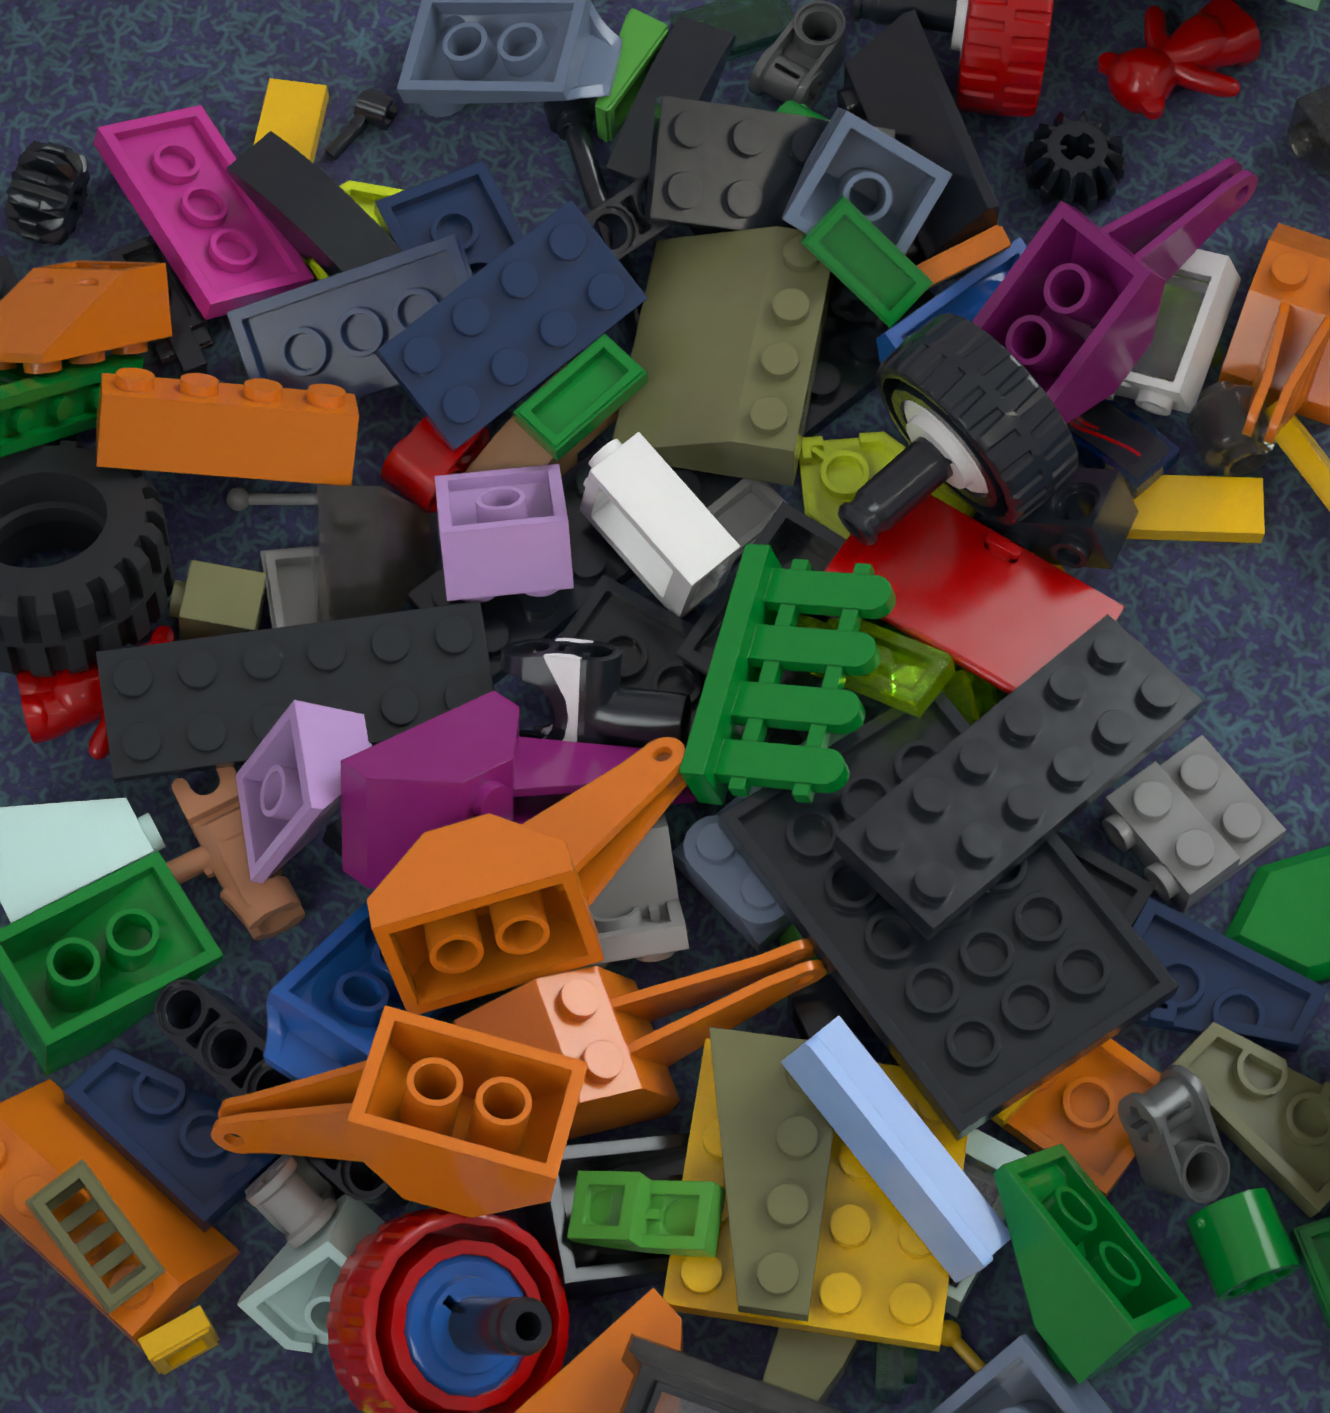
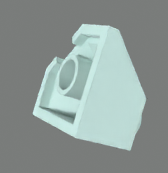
[237,1193,384,1353]

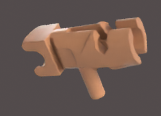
[166,766,305,940]

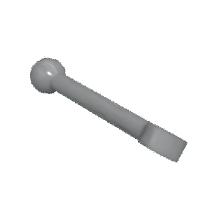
[226,486,356,512]

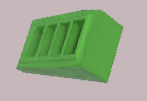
[595,8,669,142]

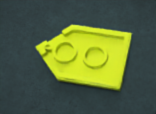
[799,431,977,539]

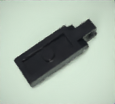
[108,235,213,375]

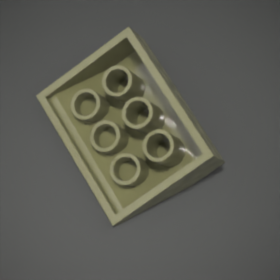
[613,226,835,486]

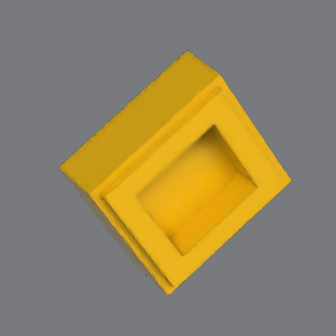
[138,1305,220,1375]

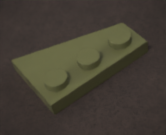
[1168,1022,1330,1218]

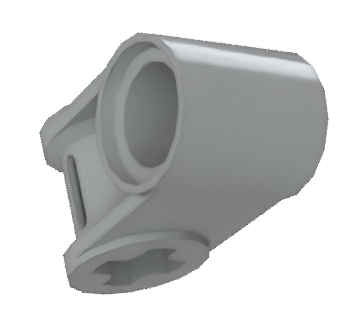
[245,1154,338,1248]

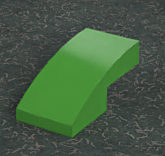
[567,1170,726,1258]

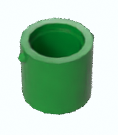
[1185,1188,1301,1301]

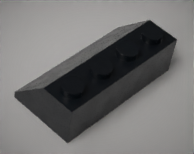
[837,10,999,282]

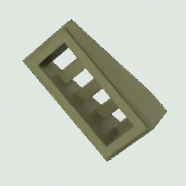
[25,1159,166,1315]

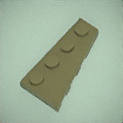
[709,1027,834,1322]

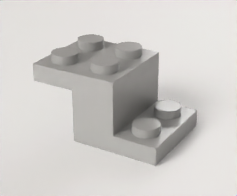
[571,813,689,971]

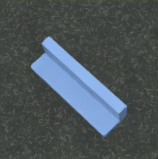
[781,1016,1011,1283]

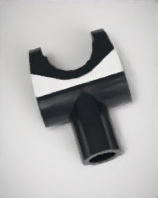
[501,638,692,747]

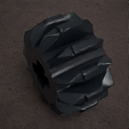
[1024,110,1126,214]
[4,141,90,245]

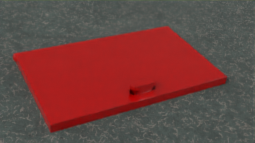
[824,495,1125,694]

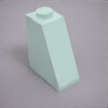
[0,798,166,923]

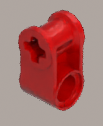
[380,417,490,515]

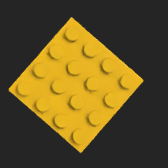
[663,1038,968,1352]

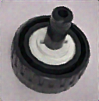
[838,313,1079,546]

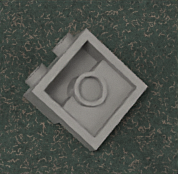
[1101,735,1286,911]

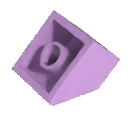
[435,464,574,603]
[236,700,372,884]

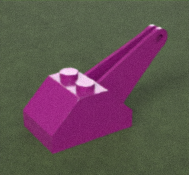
[972,158,1258,424]
[340,690,698,889]

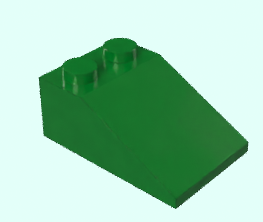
[0,851,224,1076]
[993,1143,1193,1384]

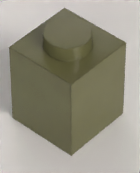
[169,560,266,641]

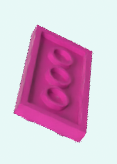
[93,105,314,320]

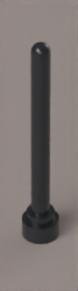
[543,98,643,342]

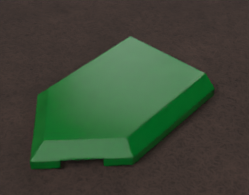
[1225,845,1330,984]

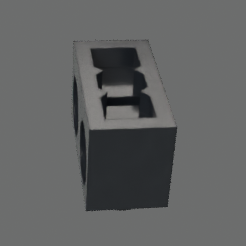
[980,467,1138,570]

